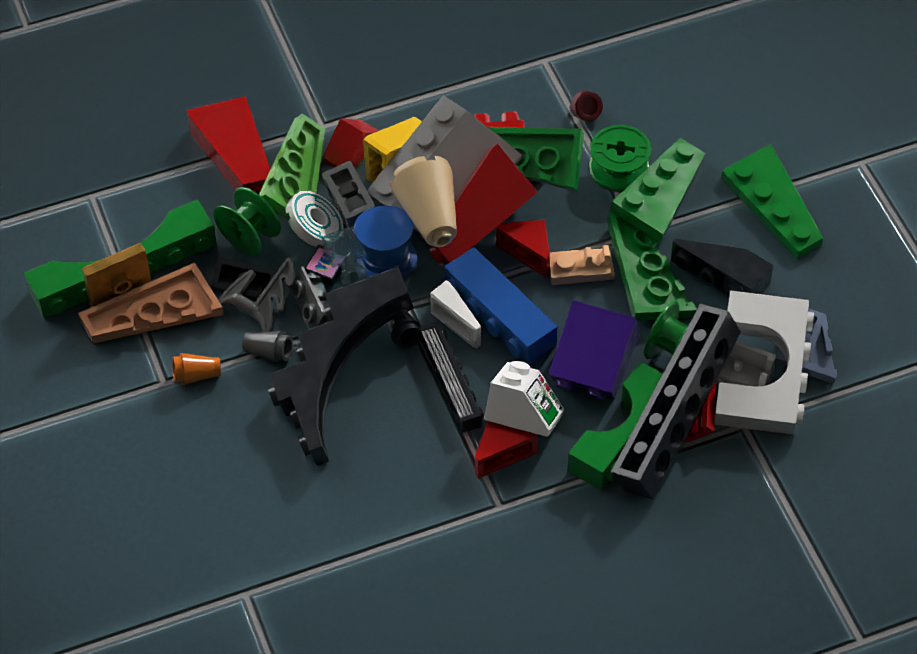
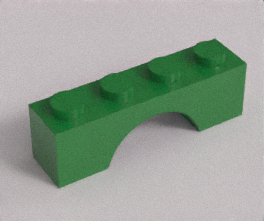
[568,361,663,491]

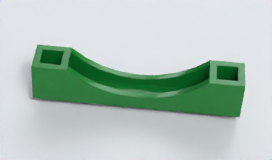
[24,199,217,319]

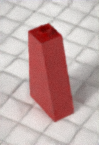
[187,96,271,194]
[426,143,538,266]

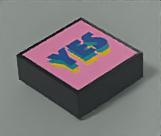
[305,246,347,286]

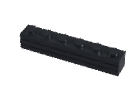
[419,321,484,433]

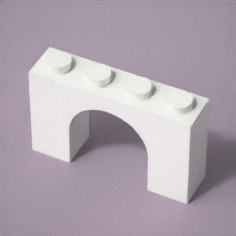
[715,291,814,434]

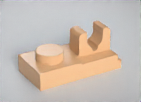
[550,245,615,285]

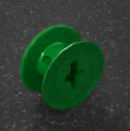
[589,125,652,192]
[213,187,281,256]
[644,301,689,360]

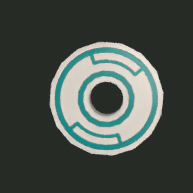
[285,191,344,248]

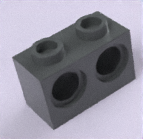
[322,161,375,240]

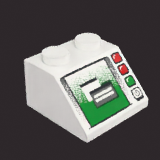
[484,361,564,437]

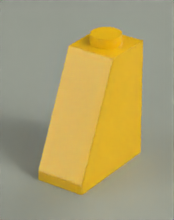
[363,117,422,183]

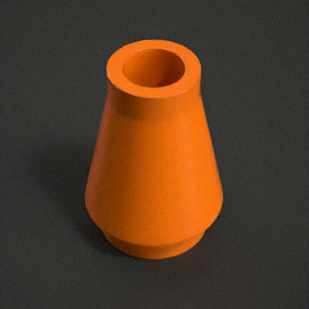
[172,353,221,385]

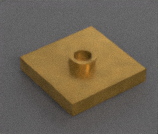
[82,243,151,307]

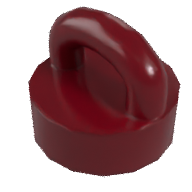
[569,91,603,121]

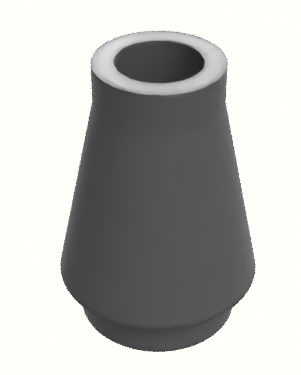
[242,331,293,363]

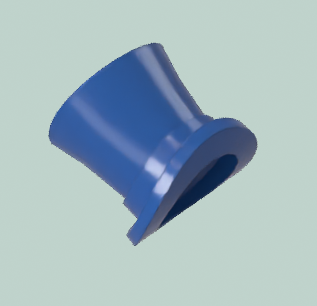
[354,206,417,278]

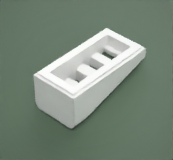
[430,280,481,349]

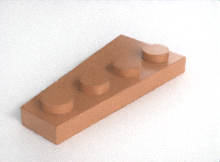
[78,263,224,344]

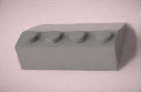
[367,95,523,239]

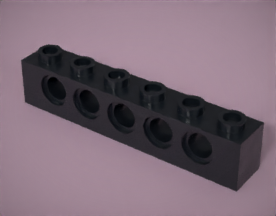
[611,304,741,500]

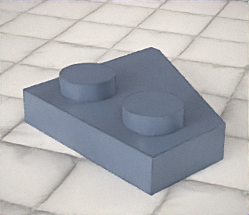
[775,308,837,384]

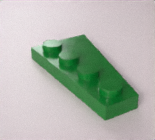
[721,144,823,259]
[607,213,697,321]

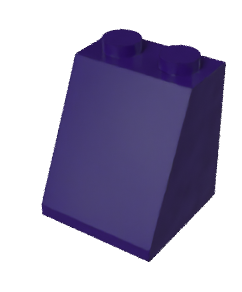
[549,300,640,401]

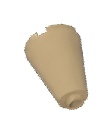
[389,156,457,247]

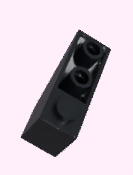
[671,239,773,298]

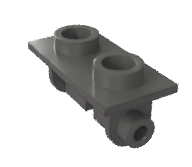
[291,267,329,329]

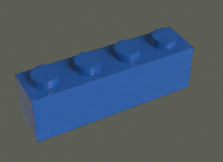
[444,247,558,365]

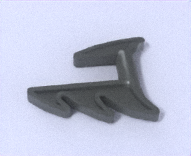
[218,257,294,332]

